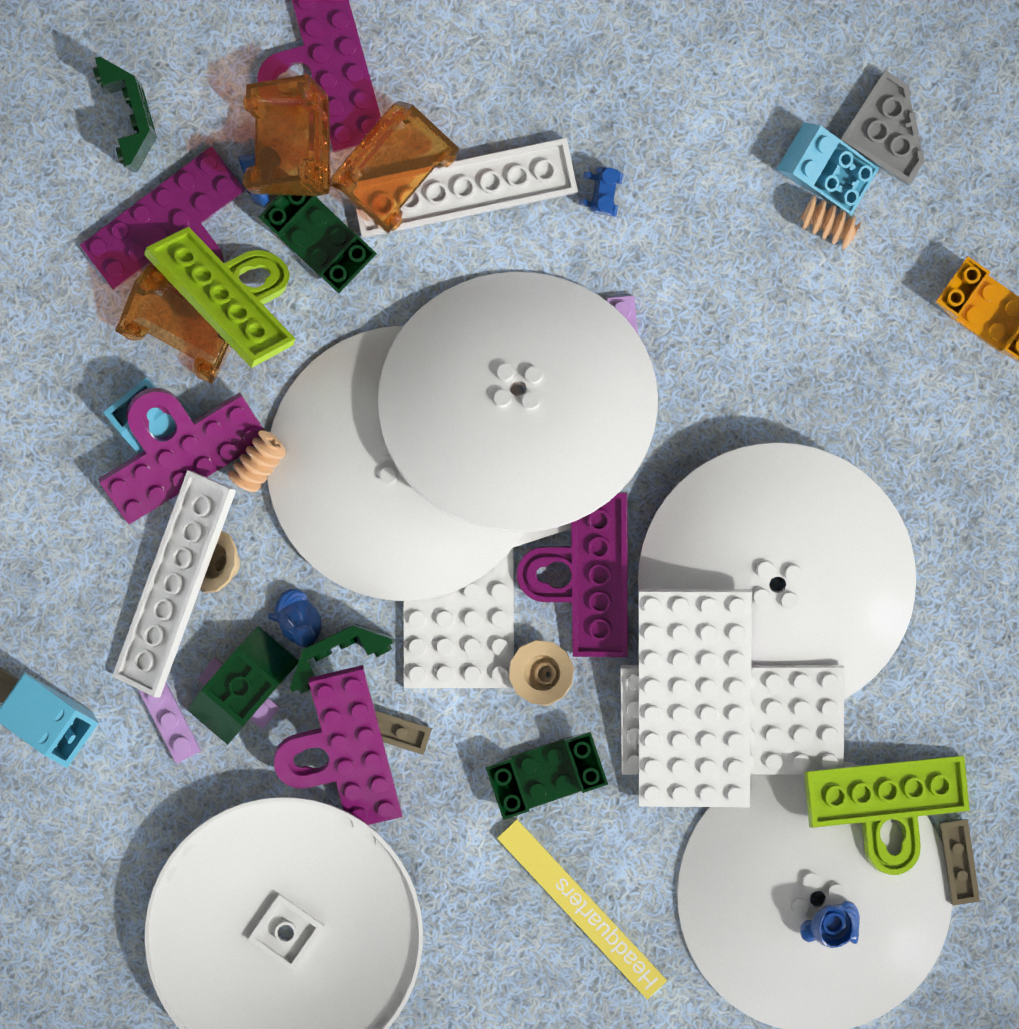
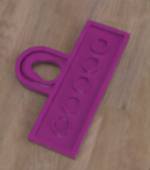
[257,0,387,153]
[80,146,245,290]
[98,388,265,525]
[517,492,629,657]
[274,665,403,825]

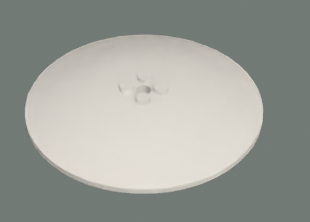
[378,272,658,532]
[267,326,523,601]
[638,442,916,699]
[677,761,952,1029]
[145,797,423,1029]

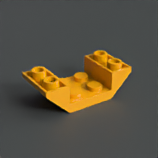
[935,256,1019,362]

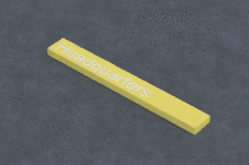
[497,819,667,1000]

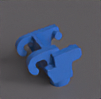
[579,167,623,217]

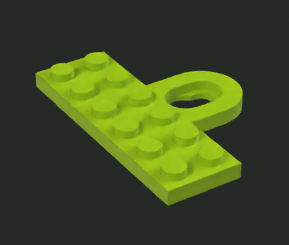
[144,227,296,368]
[804,756,970,875]

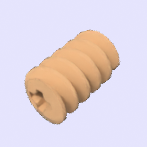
[799,195,861,250]
[228,430,286,492]

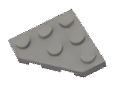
[840,70,925,186]

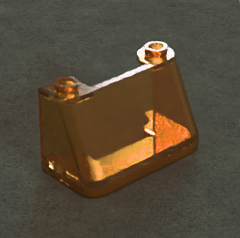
[243,74,330,196]
[328,101,460,233]
[115,263,232,384]

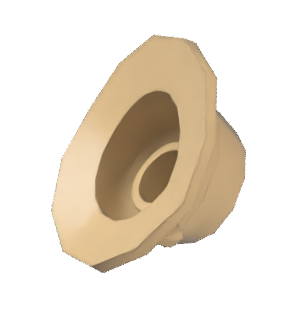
[200,530,240,594]
[509,640,574,706]

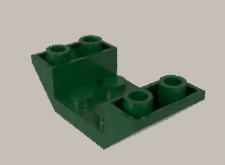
[93,57,157,173]
[259,177,377,294]
[290,624,395,694]
[186,626,299,745]
[485,731,609,820]

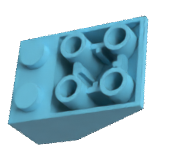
[776,122,879,215]
[103,377,176,454]
[0,672,99,768]

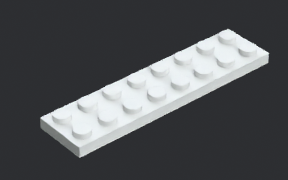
[351,138,578,239]
[112,470,236,697]

